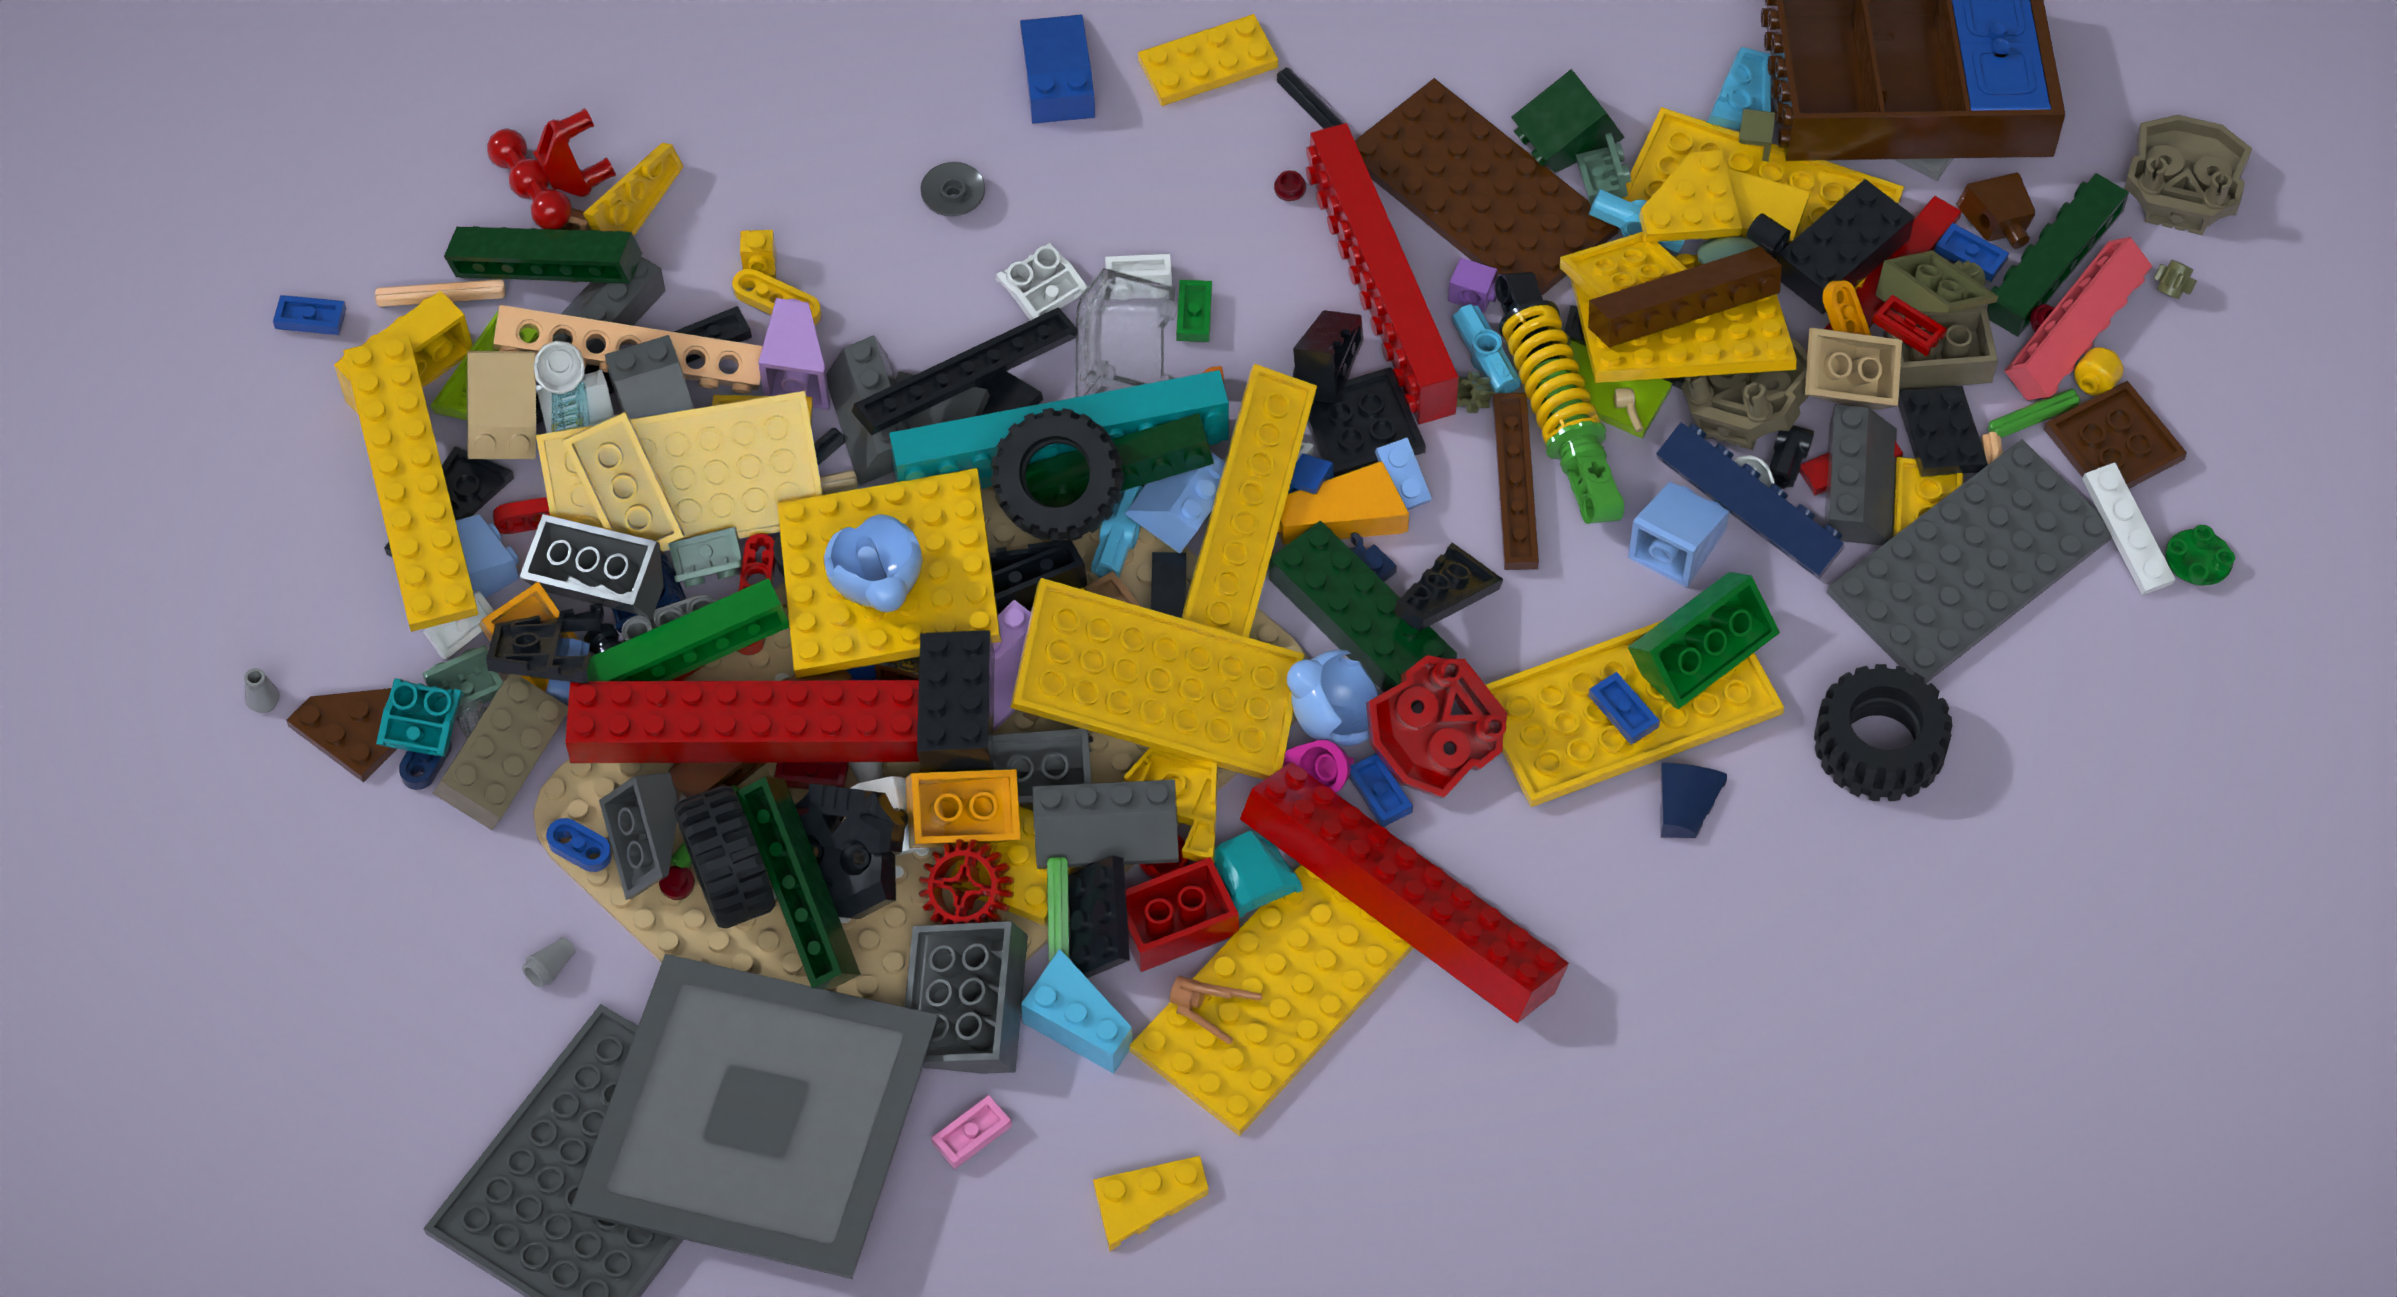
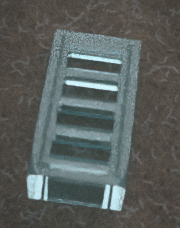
[551,382,590,432]

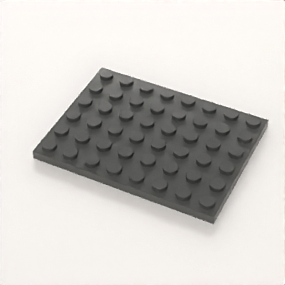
[423,1004,684,1297]

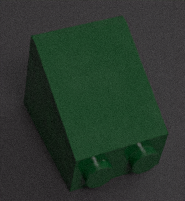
[1511,69,1625,173]

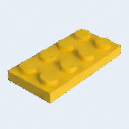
[1138,14,1278,106]

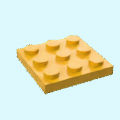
[1560,232,1687,299]
[950,806,1075,926]

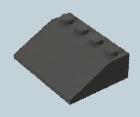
[905,921,1028,1074]

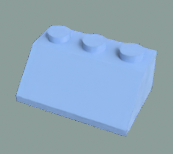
[1125,452,1225,554]

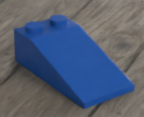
[1020,14,1095,124]

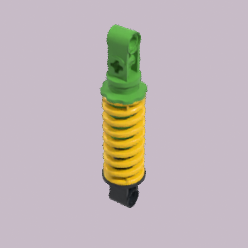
[1495,272,1624,524]

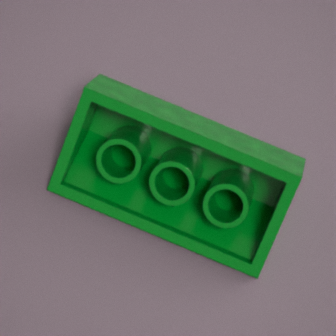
[1628,572,1780,709]

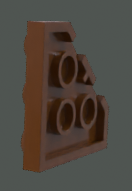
[286,688,397,783]

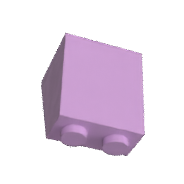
[758,298,830,410]

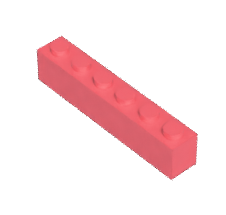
[2004,237,2152,400]

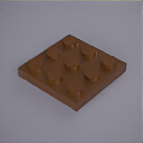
[2044,381,2187,489]

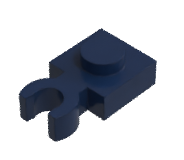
[1349,532,1397,582]

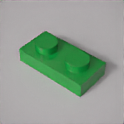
[1176,280,1212,342]

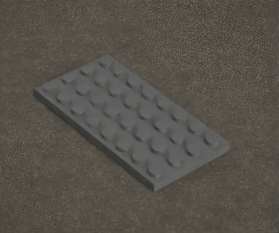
[1826,439,2112,684]

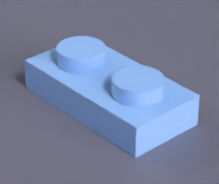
[1375,438,1432,510]

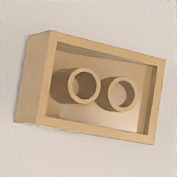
[1805,328,1902,410]
[467,351,536,459]

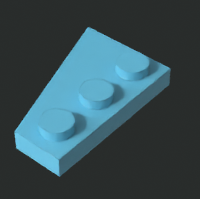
[1706,47,1771,131]

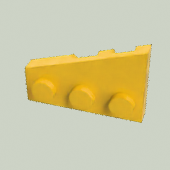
[1093,1156,1209,1252]

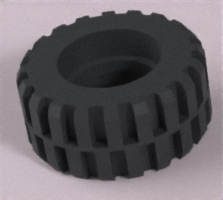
[991,408,1124,541]
[1814,664,1953,802]
[674,785,776,929]

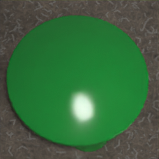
[2165,525,2235,586]

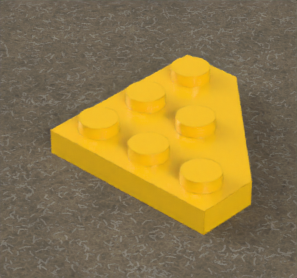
[1639,150,1743,243]

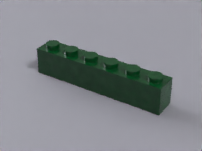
[1987,173,2129,337]
[444,226,642,284]
[1026,413,1214,507]
[736,776,861,989]

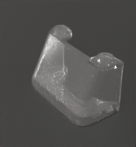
[1075,268,1178,397]

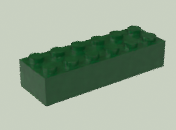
[1269,520,1457,708]

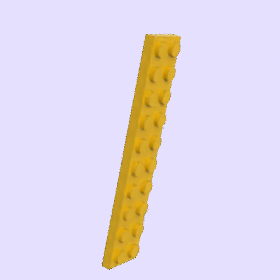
[343,334,479,632]
[1182,363,1317,638]

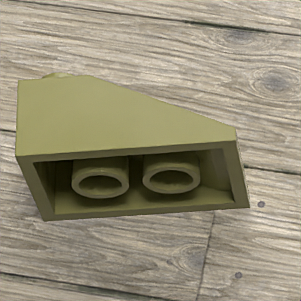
[1875,250,1998,313]

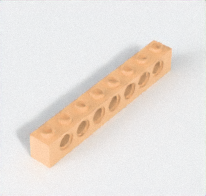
[493,305,763,394]

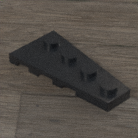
[384,446,514,558]

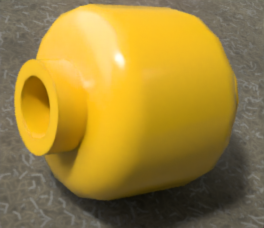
[2074,347,2124,396]

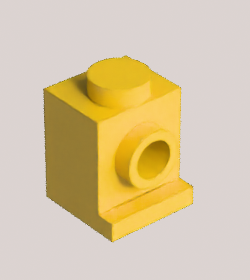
[740,230,777,279]

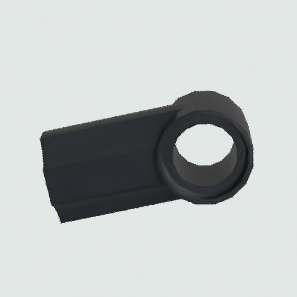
[1746,213,1791,260]
[1769,425,1814,489]

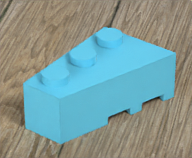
[1021,949,1133,1074]

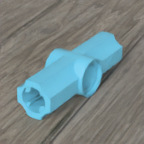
[1588,189,1685,253]
[1452,304,1521,393]
[1091,486,1143,578]

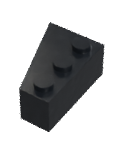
[1293,310,1364,404]
[990,539,1087,615]

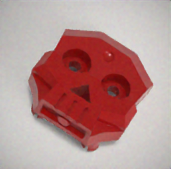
[1366,655,1508,799]

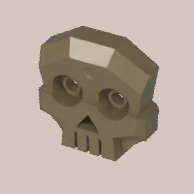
[2124,115,2252,235]
[1681,338,1809,450]

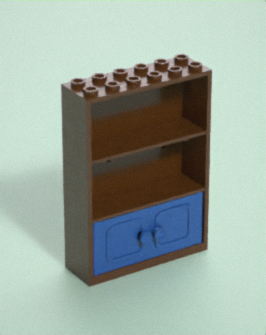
[1761,0,2066,161]

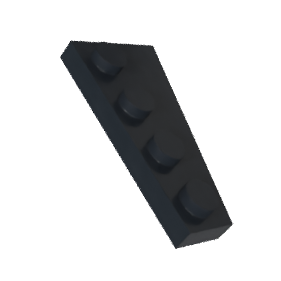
[1394,542,1503,631]

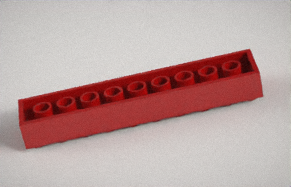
[1306,123,1459,425]
[565,680,919,763]
[1240,762,1569,1024]

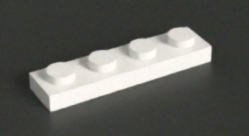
[2082,462,2176,596]

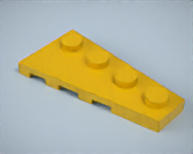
[583,143,684,236]

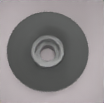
[921,162,985,216]

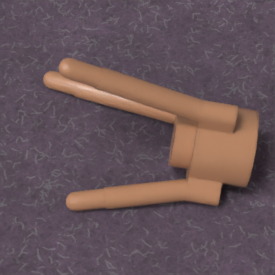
[1169,975,1263,1044]

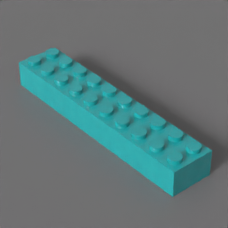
[889,370,1229,489]

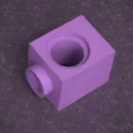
[1448,257,1497,313]

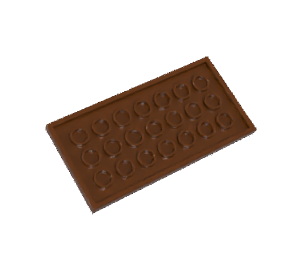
[1355,78,1619,295]

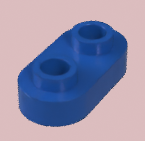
[546,818,612,872]

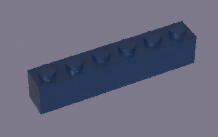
[1656,422,1844,580]

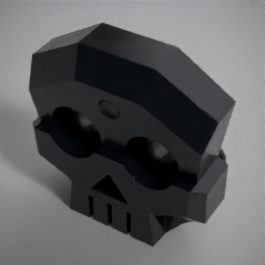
[795,784,909,919]

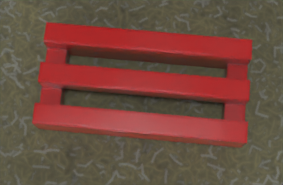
[1872,294,1947,357]

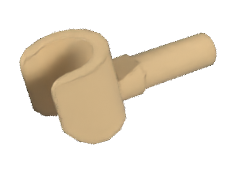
[1614,388,1644,432]

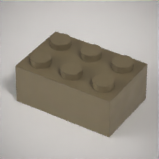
[1883,306,1998,390]

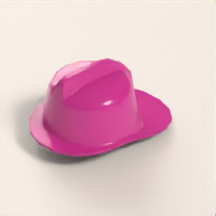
[1282,740,1355,793]

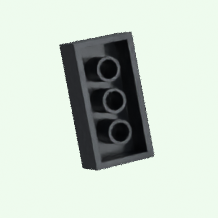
[1777,179,1915,315]
[917,630,995,773]

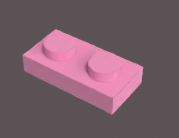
[931,1095,1012,1169]

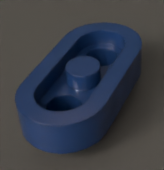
[399,740,452,790]

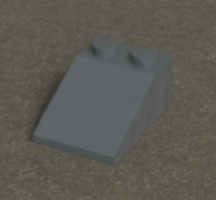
[605,335,694,419]
[599,773,678,900]

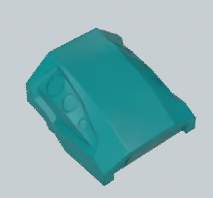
[376,678,464,757]
[1214,830,1303,918]

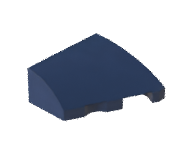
[1660,763,1727,838]

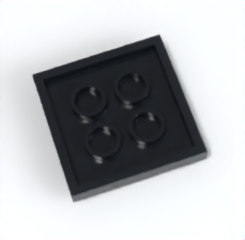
[1307,367,1426,478]

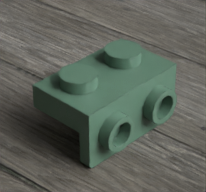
[1576,133,1631,206]
[668,527,743,588]
[423,645,503,716]

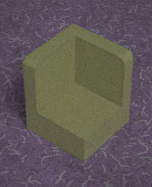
[1739,109,1775,162]

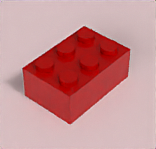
[1126,857,1239,972]

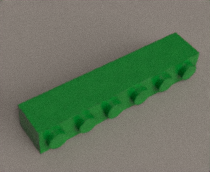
[589,578,789,681]

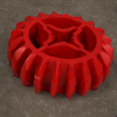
[918,839,1014,925]

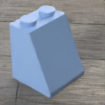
[1628,482,1729,588]
[456,514,519,598]

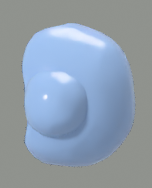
[824,514,923,613]
[1287,650,1378,746]

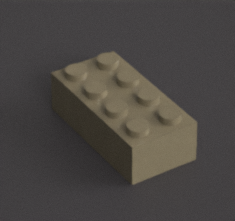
[432,674,568,830]

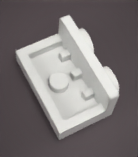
[1105,254,1172,297]

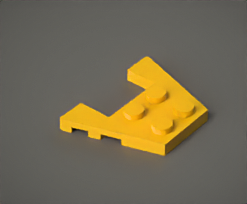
[1123,748,1218,863]

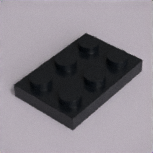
[1898,386,1988,477]
[1068,856,1130,978]

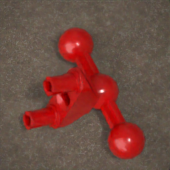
[487,108,616,230]

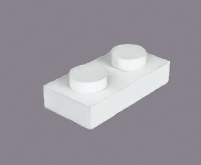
[423,590,494,660]

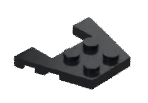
[486,603,604,684]

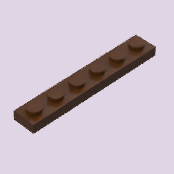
[1493,393,1539,570]

